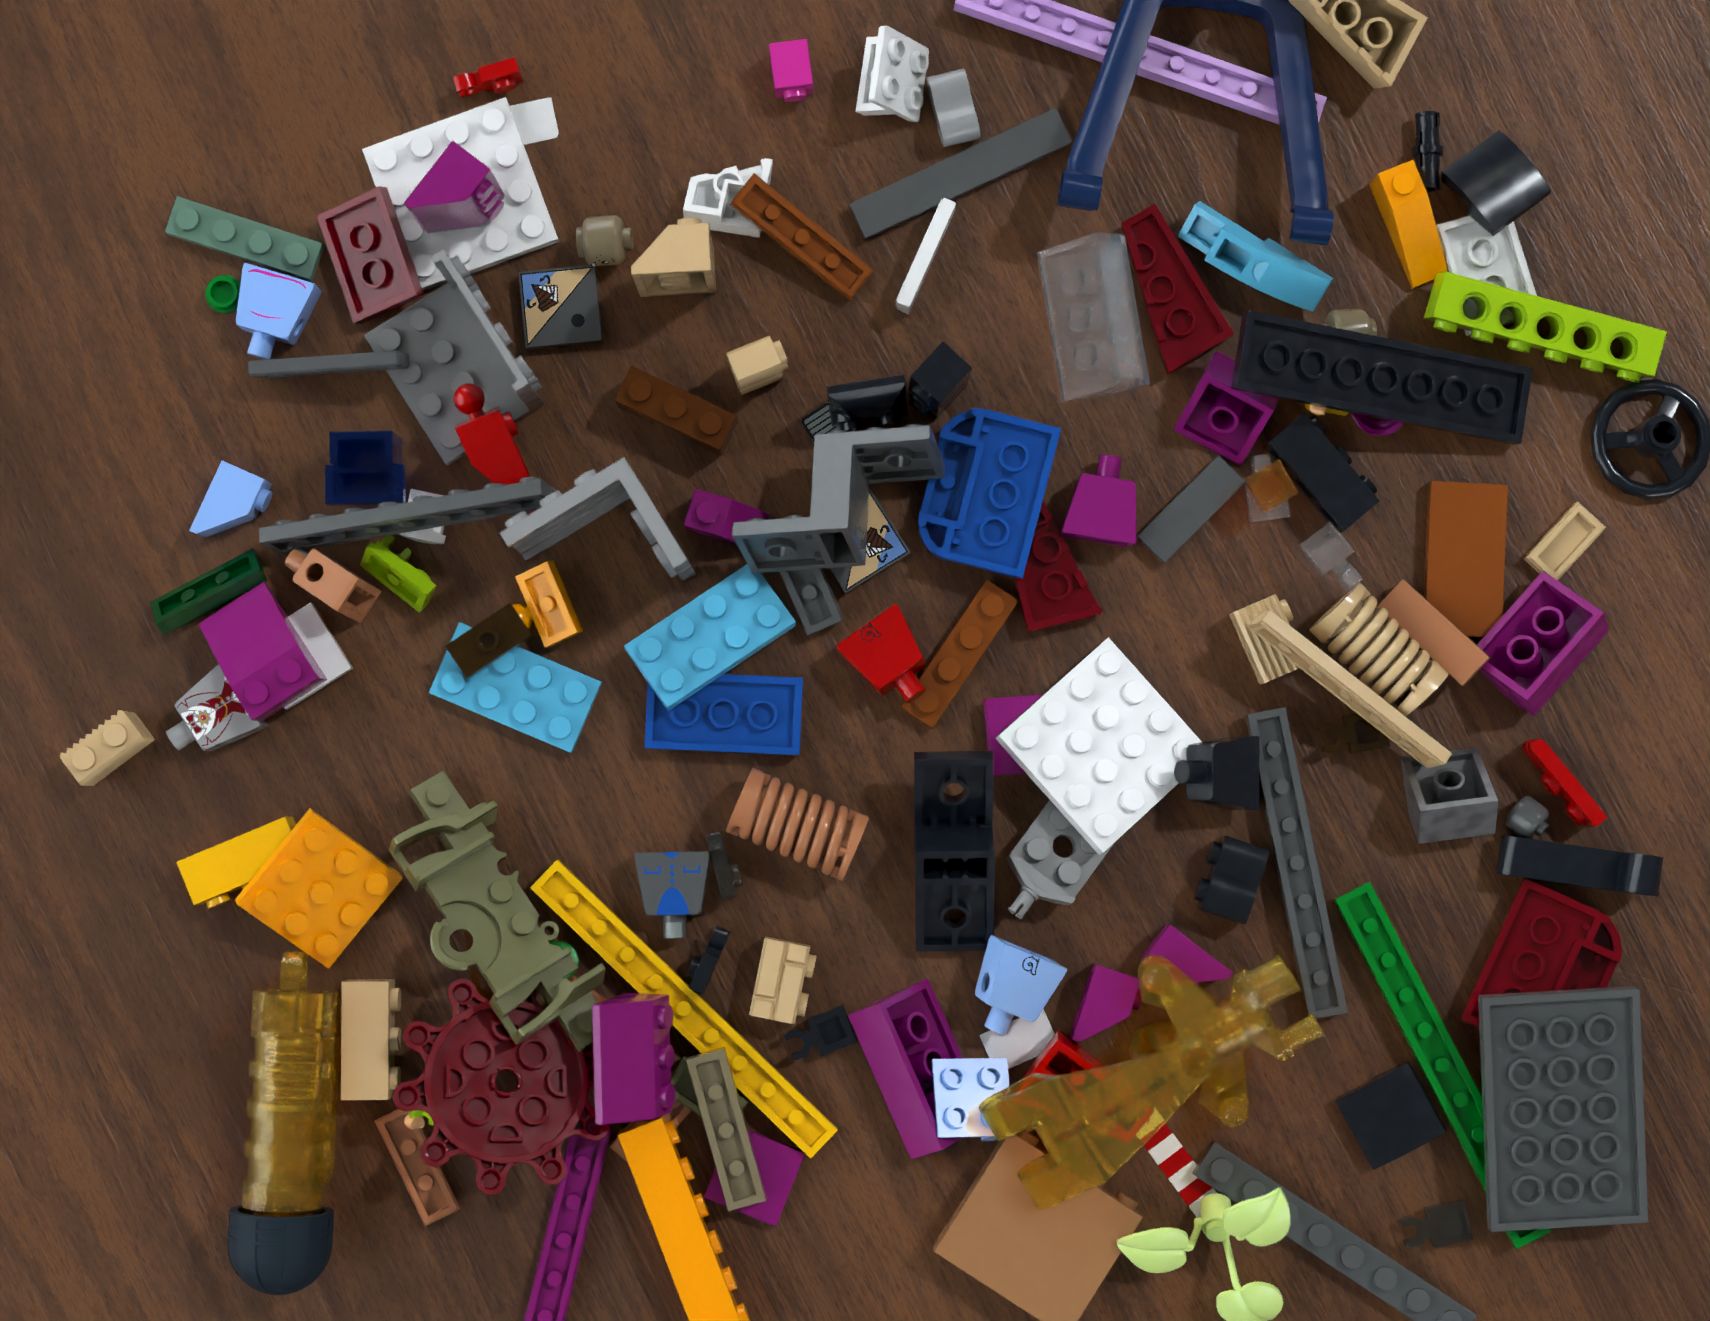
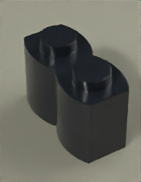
[1194,835,1270,925]

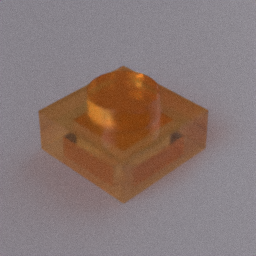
[1244,459,1299,512]

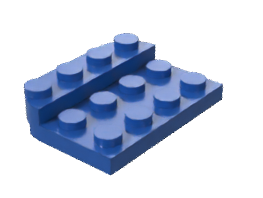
[918,408,1061,579]

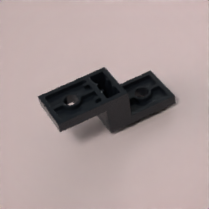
[914,751,995,952]

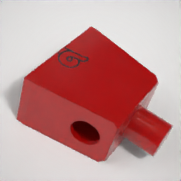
[836,604,926,703]

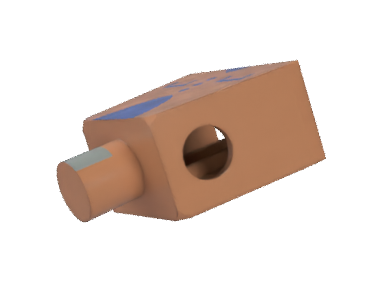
[285,547,382,623]

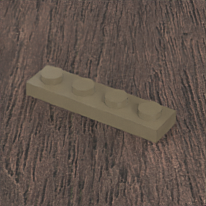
[686,1047,767,1211]

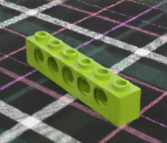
[1424,271,1667,383]

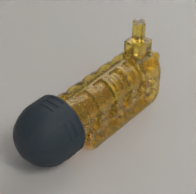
[227,951,341,1295]

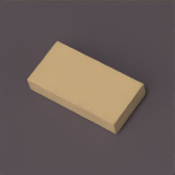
[1523,502,1606,581]

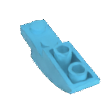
[1178,201,1333,312]

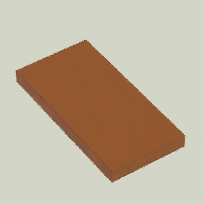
[1424,481,1508,638]

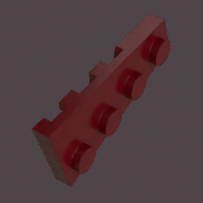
[1014,500,1103,633]

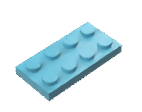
[624,564,796,711]
[429,622,602,753]

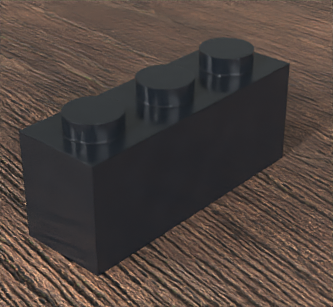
[908,342,972,419]
[1264,412,1380,534]

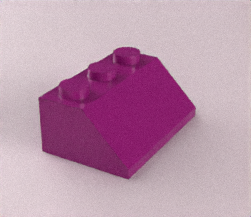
[404,140,505,233]
[1477,571,1609,717]
[592,993,675,1125]

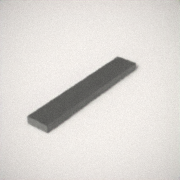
[849,108,1072,241]

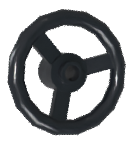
[1590,379,1710,500]

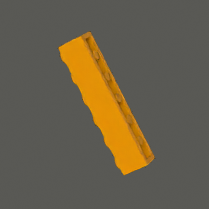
[618,1115,751,1321]

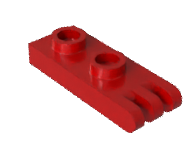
[1522,739,1608,827]

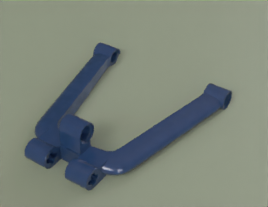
[1058,0,1334,246]

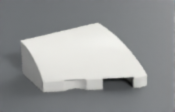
[683,158,773,238]

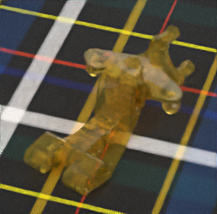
[979,954,1325,1210]

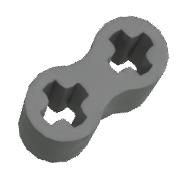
[926,68,981,148]

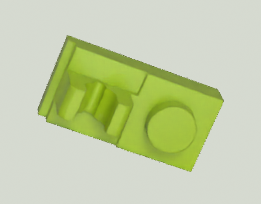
[360,535,436,613]

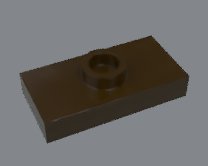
[445,603,533,679]

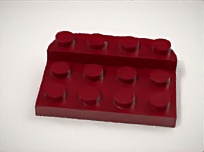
[1460,878,1622,1028]

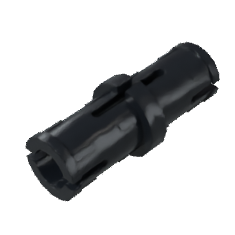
[1412,111,1443,192]

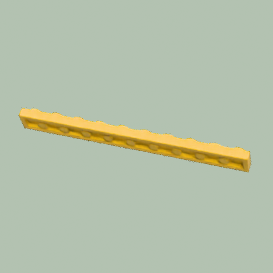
[530,859,838,1159]

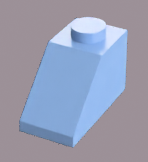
[189,461,272,538]

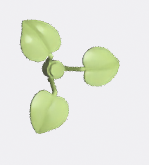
[1117,1187,1291,1321]

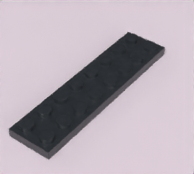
[1231,310,1533,445]

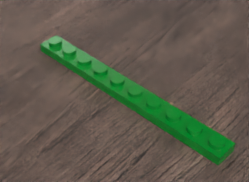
[1333,882,1551,1249]

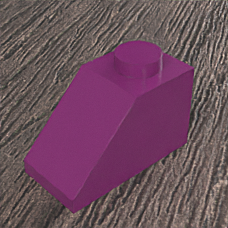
[684,489,771,545]
[1138,924,1233,986]
[1069,963,1144,1042]

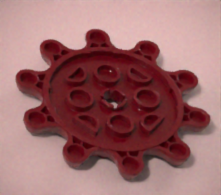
[393,978,610,1195]

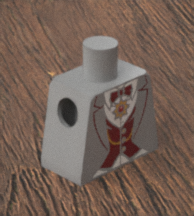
[166,664,268,751]

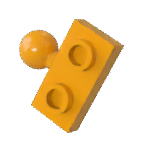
[512,561,583,647]

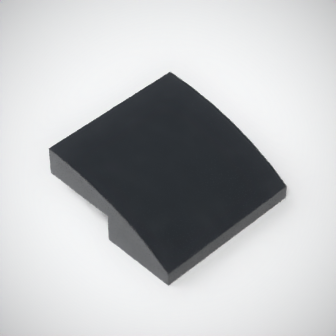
[1441,130,1551,236]
[1336,1061,1446,1170]

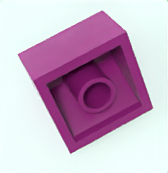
[1173,351,1279,465]

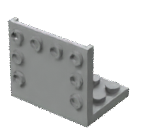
[364,249,545,466]
[500,457,696,582]

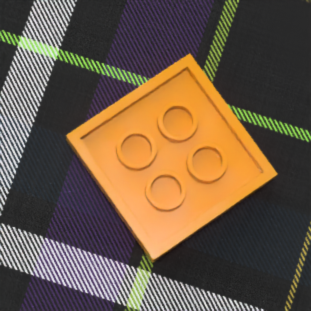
[235,808,403,969]

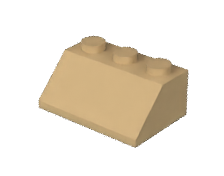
[631,218,716,297]

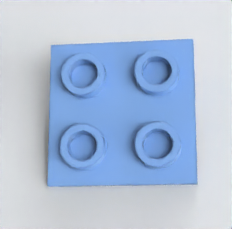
[932,1058,1014,1141]

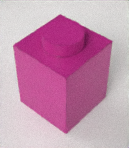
[769,39,813,102]

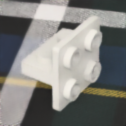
[856,26,929,122]

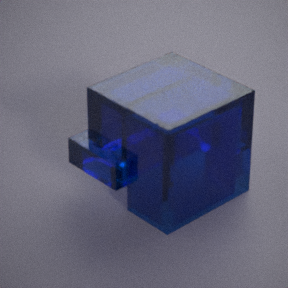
[325,431,406,506]

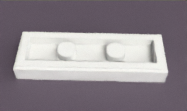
[895,198,956,315]

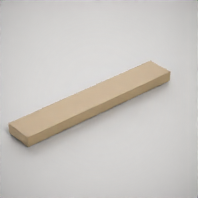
[1249,610,1452,768]

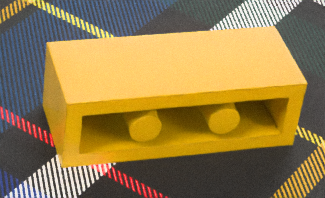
[176,816,296,909]

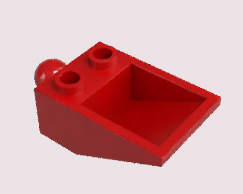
[453,383,536,513]

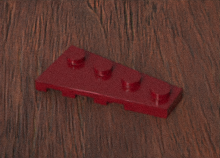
[1121,203,1234,375]

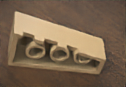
[1288,0,1428,89]

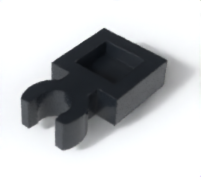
[686,926,731,994]
[784,1004,857,1060]

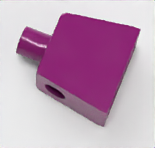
[1060,455,1136,548]

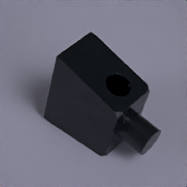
[1174,736,1259,810]

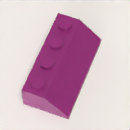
[848,978,963,1159]

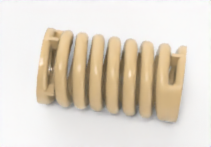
[1309,583,1449,717]

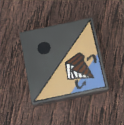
[518,265,603,350]
[829,488,911,594]

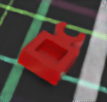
[453,57,524,98]

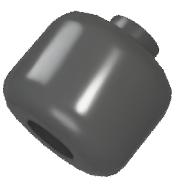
[1505,796,1549,839]

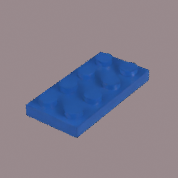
[644,674,803,755]

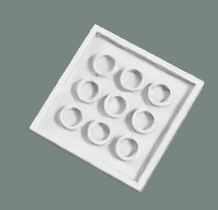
[362,97,559,291]
[995,637,1202,855]

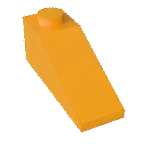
[1369,160,1448,289]

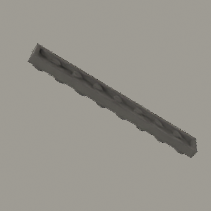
[259,477,557,554]
[1245,707,1348,1020]
[1192,1141,1477,1321]

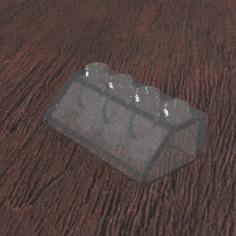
[1037,232,1150,402]

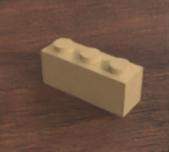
[341,979,401,1100]

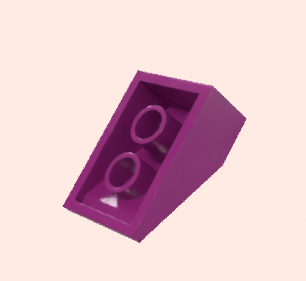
[198,582,327,722]

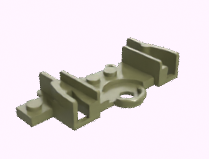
[389,770,606,1052]

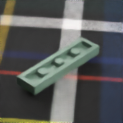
[165,196,325,282]

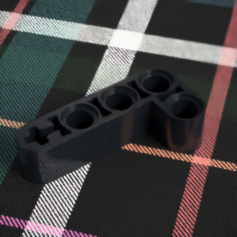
[1496,835,1663,897]

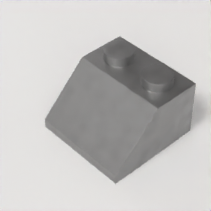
[1401,747,1498,844]

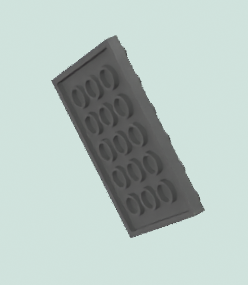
[1478,986,1648,1232]

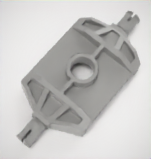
[1006,800,1113,919]

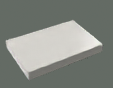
[1436,216,1537,337]

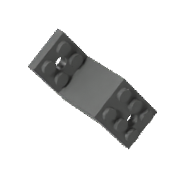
[732,424,945,573]

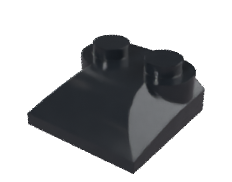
[827,375,908,432]

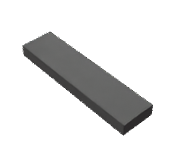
[248,351,409,378]

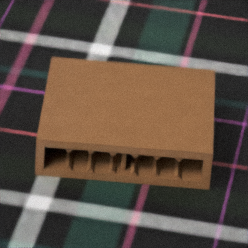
[933,1127,1143,1321]

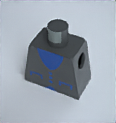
[635,851,711,938]

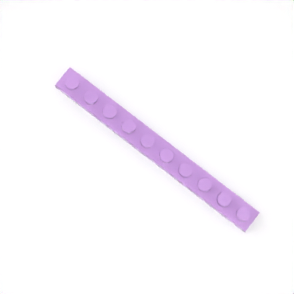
[953,0,1327,125]

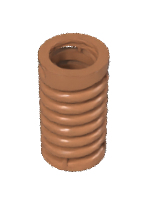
[725,768,869,881]

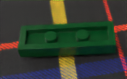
[150,548,267,634]

